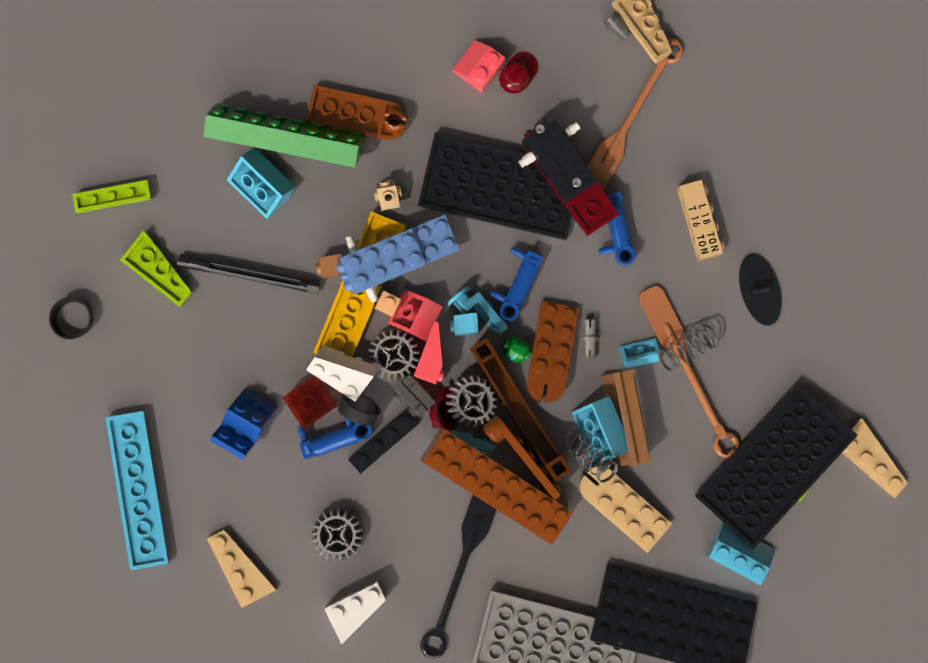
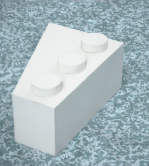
[307,345,380,401]
[325,580,387,644]

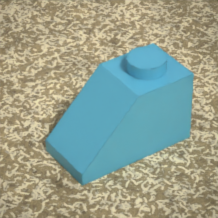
[450,313,478,336]

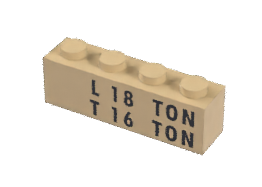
[677,180,724,261]

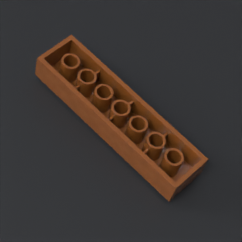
[420,427,573,545]

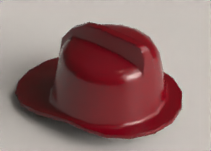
[499,52,538,94]
[429,386,460,431]

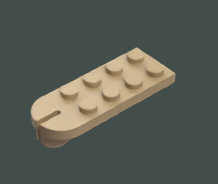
[579,465,672,553]

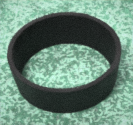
[49,297,93,339]
[338,394,381,426]

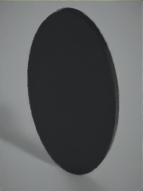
[739,254,781,326]

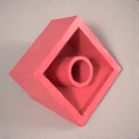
[452,40,505,93]
[388,289,442,341]

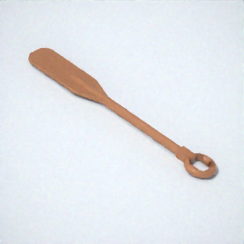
[587,37,683,191]
[639,286,740,458]

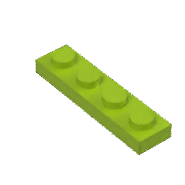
[72,180,152,214]

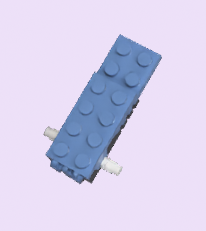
[335,215,459,303]

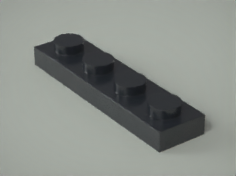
[348,409,419,474]

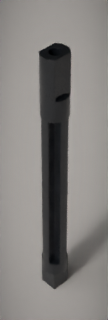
[177,254,321,295]

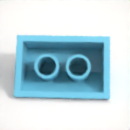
[227,148,295,219]
[571,396,629,465]
[705,522,774,585]

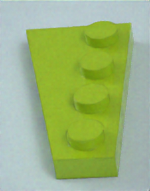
[120,230,193,307]

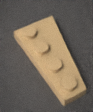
[842,418,908,498]

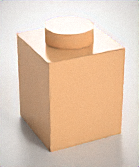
[374,291,401,317]

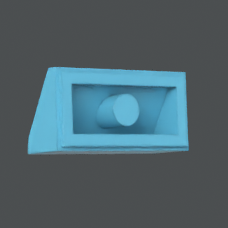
[619,338,660,369]

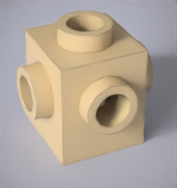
[374,179,402,211]

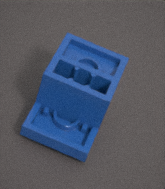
[210,388,278,460]

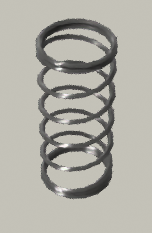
[658,325,719,371]
[562,429,618,483]

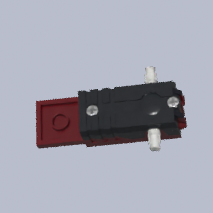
[518,118,619,237]

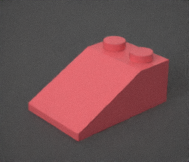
[414,321,445,385]

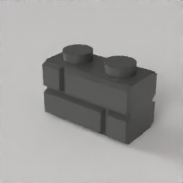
[394,374,436,417]

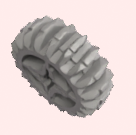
[368,329,420,381]
[446,375,498,427]
[311,508,363,561]

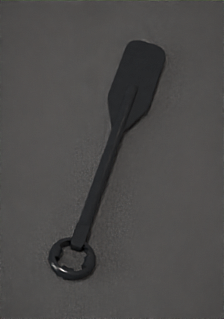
[420,495,496,659]

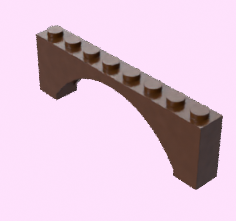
[470,338,572,482]

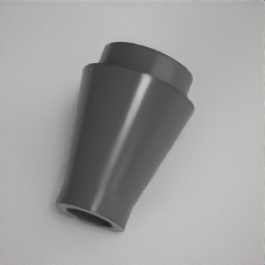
[604,12,631,41]

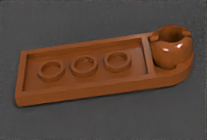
[306,85,407,141]
[527,301,579,404]
[483,415,561,500]

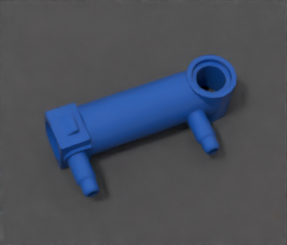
[598,192,636,266]
[490,247,543,322]
[297,417,373,460]

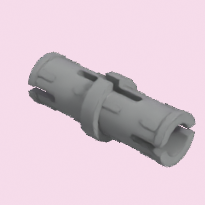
[583,319,598,358]

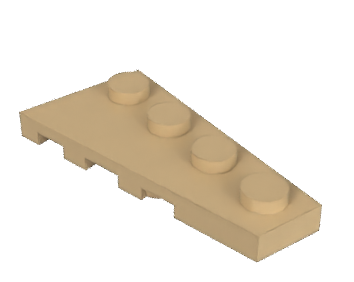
[612,0,672,64]
[207,529,277,608]

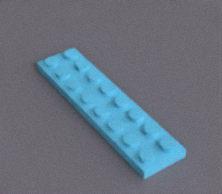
[105,411,170,571]

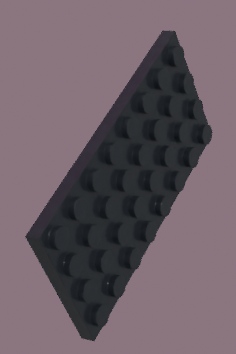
[418,132,572,241]
[695,383,858,549]
[589,564,757,663]

